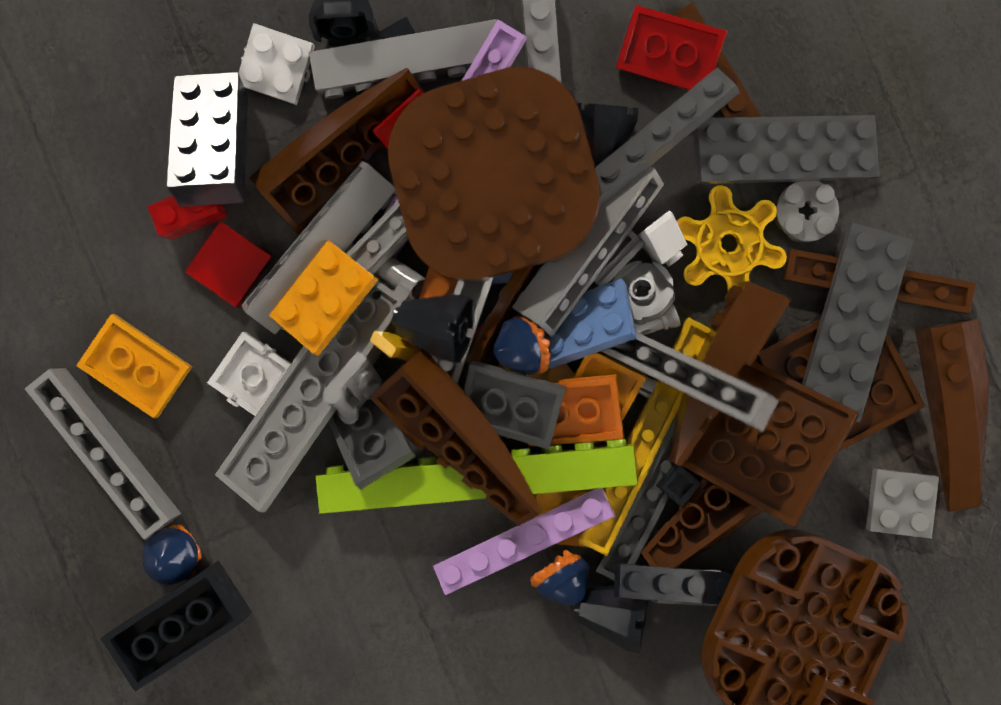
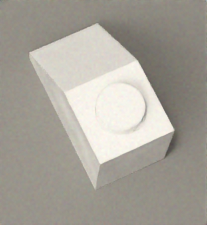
[637,210,687,267]

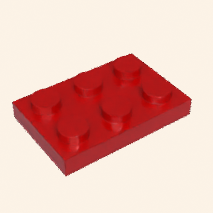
[615,5,728,90]

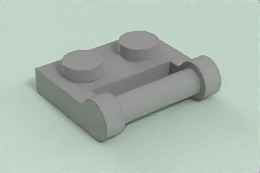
[323,351,382,424]

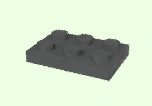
[464,360,566,449]
[328,384,416,489]

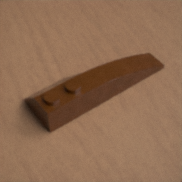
[249,68,423,234]
[669,281,791,467]
[915,318,989,512]
[369,349,542,526]
[641,478,764,568]

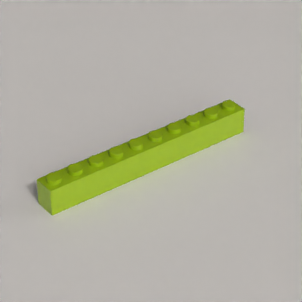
[316,439,637,514]

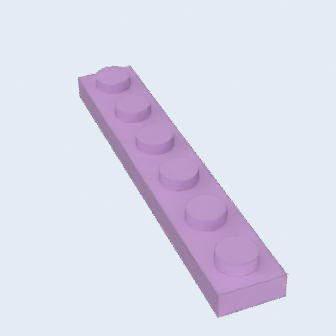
[433,488,615,595]

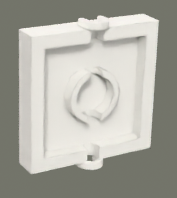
[238,23,315,105]
[207,332,291,416]

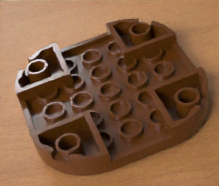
[388,67,600,282]
[702,529,908,705]

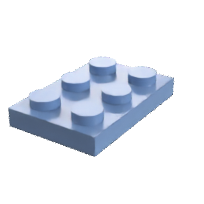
[543,278,637,369]

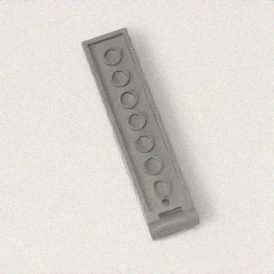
[215,256,425,513]

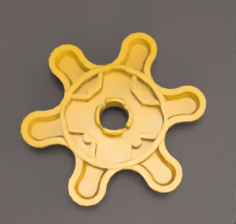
[676,185,787,291]

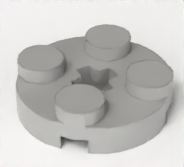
[774,181,839,243]
[613,261,675,325]

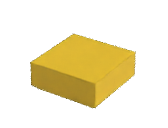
[370,331,416,359]

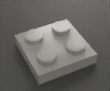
[866,468,939,539]

